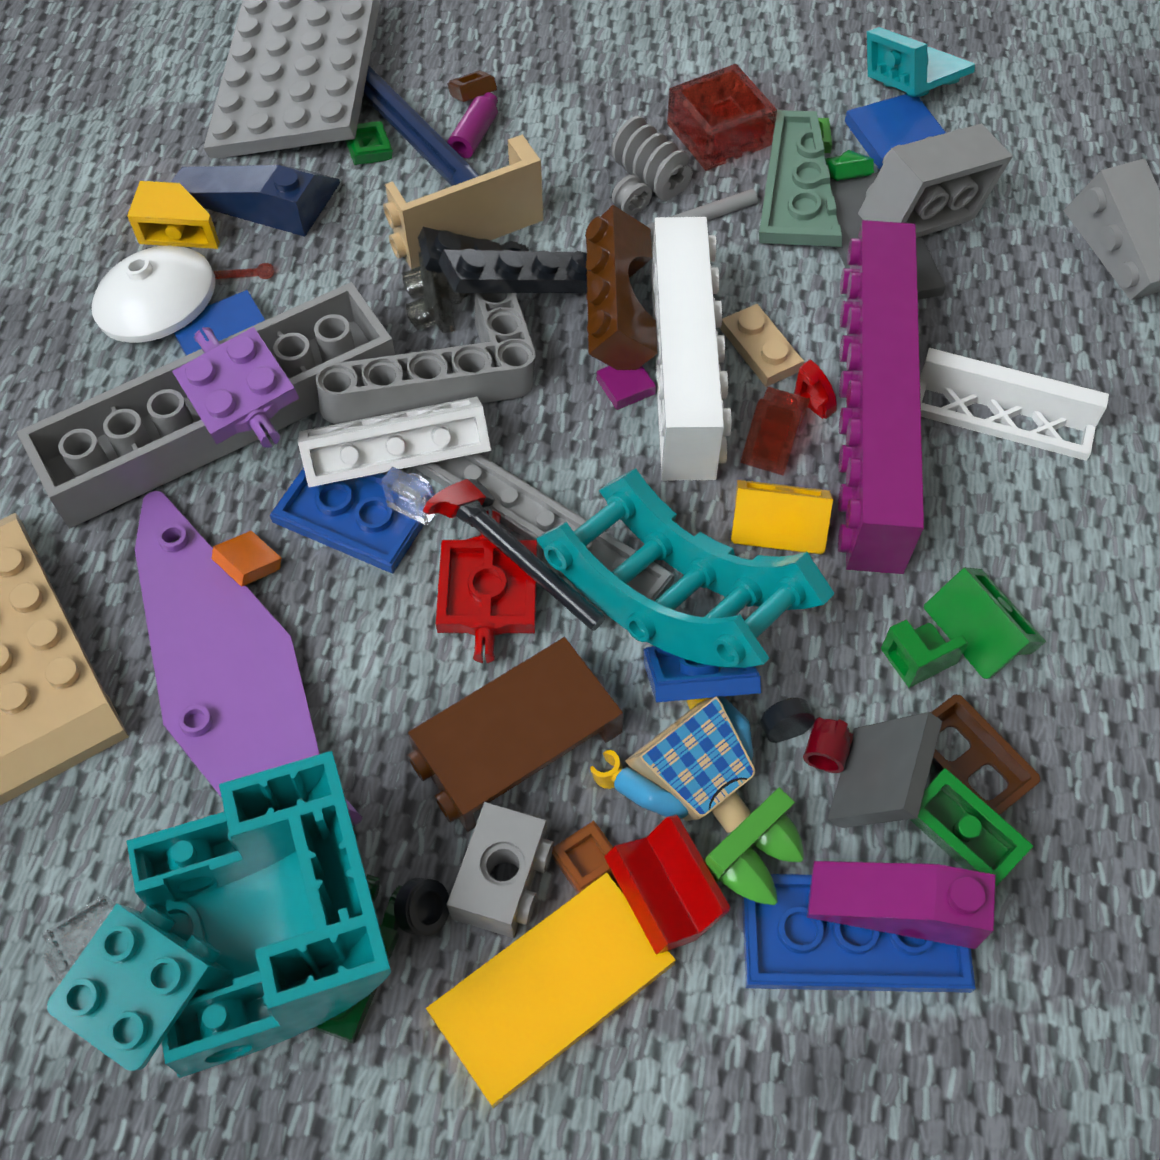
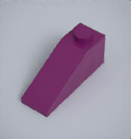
[807,861,996,949]

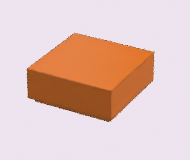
[211,530,282,587]

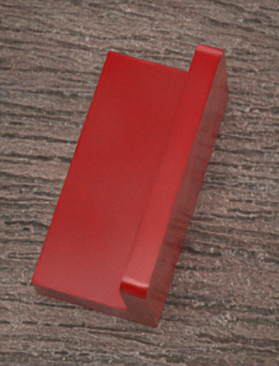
[604,815,730,955]

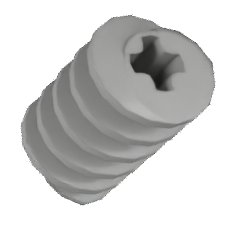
[610,116,693,201]

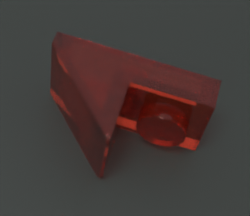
[740,387,810,476]

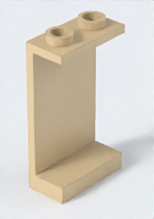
[383,134,543,270]

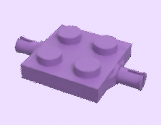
[172,327,300,448]

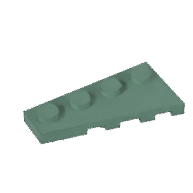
[759,110,842,247]

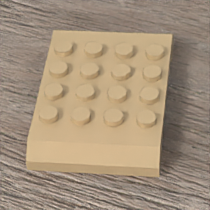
[0,513,129,805]

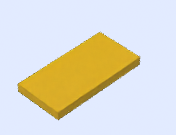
[426,872,676,1108]

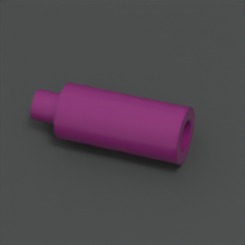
[447,92,498,159]

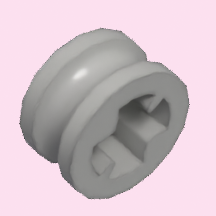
[612,174,652,216]

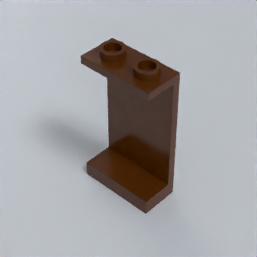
[407,637,623,832]

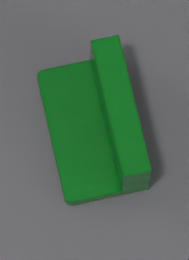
[924,567,1046,679]

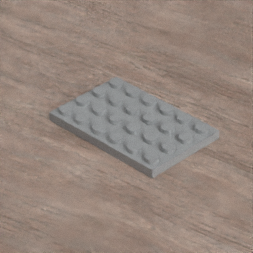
[203,0,380,158]

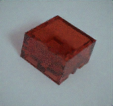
[667,64,777,171]

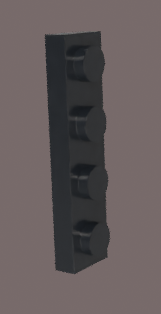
[439,249,587,293]

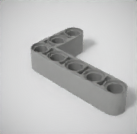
[316,293,535,424]

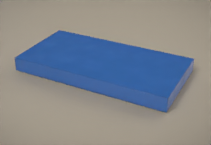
[742,874,976,993]

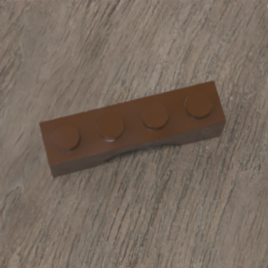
[585,205,658,370]

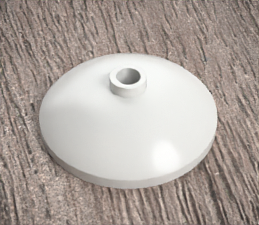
[92,246,215,343]

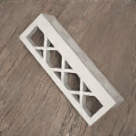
[920,348,1109,461]
[298,397,491,487]

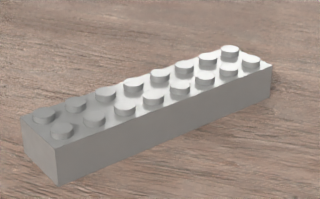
[16,282,395,529]

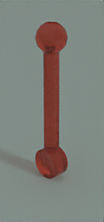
[213,263,274,279]

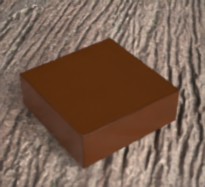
[447,70,497,102]

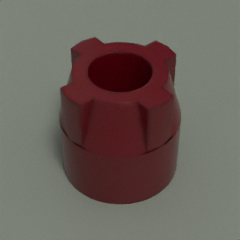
[803,717,854,773]

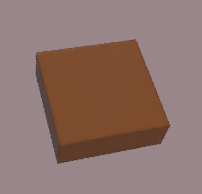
[552,821,613,894]

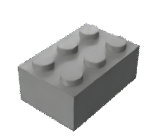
[858,123,1013,238]

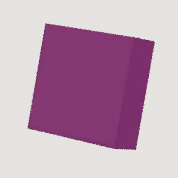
[596,366,656,410]

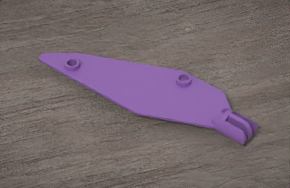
[135,491,363,827]

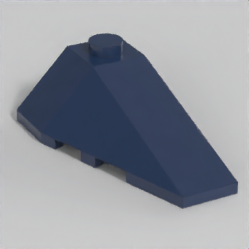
[171,165,340,237]

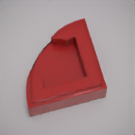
[794,359,837,419]

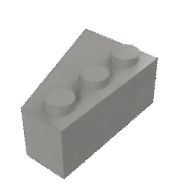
[1063,158,1160,300]

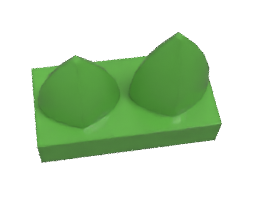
[704,787,804,905]

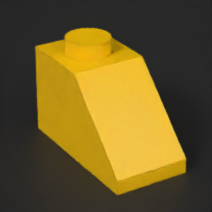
[127,181,220,249]

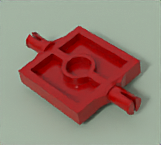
[435,510,538,663]

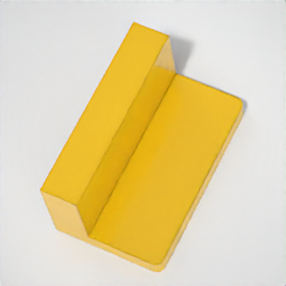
[731,480,833,554]

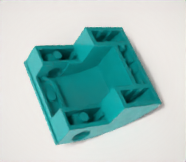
[126,751,392,1078]

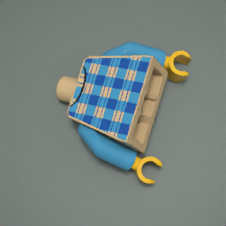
[590,696,755,833]

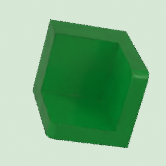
[881,619,968,688]

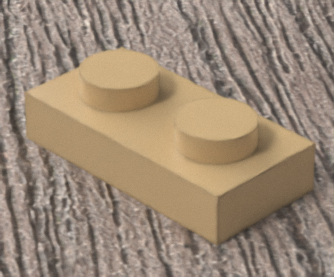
[720,304,804,387]

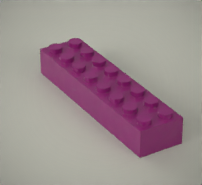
[838,220,924,574]

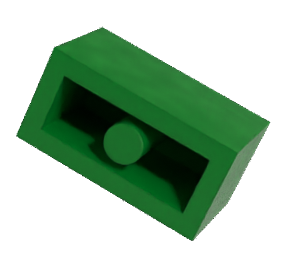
[909,768,1033,887]

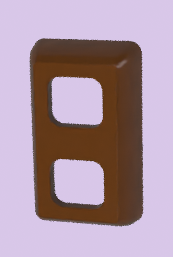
[930,694,1040,815]

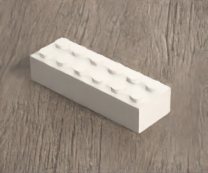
[651,217,731,481]

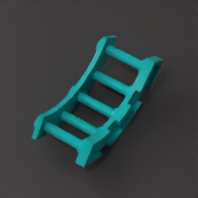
[536,468,835,668]

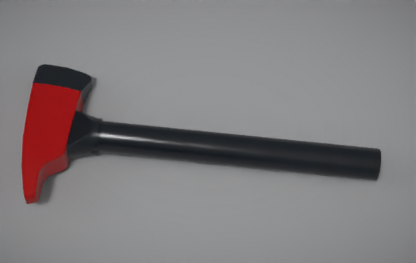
[423,479,605,631]

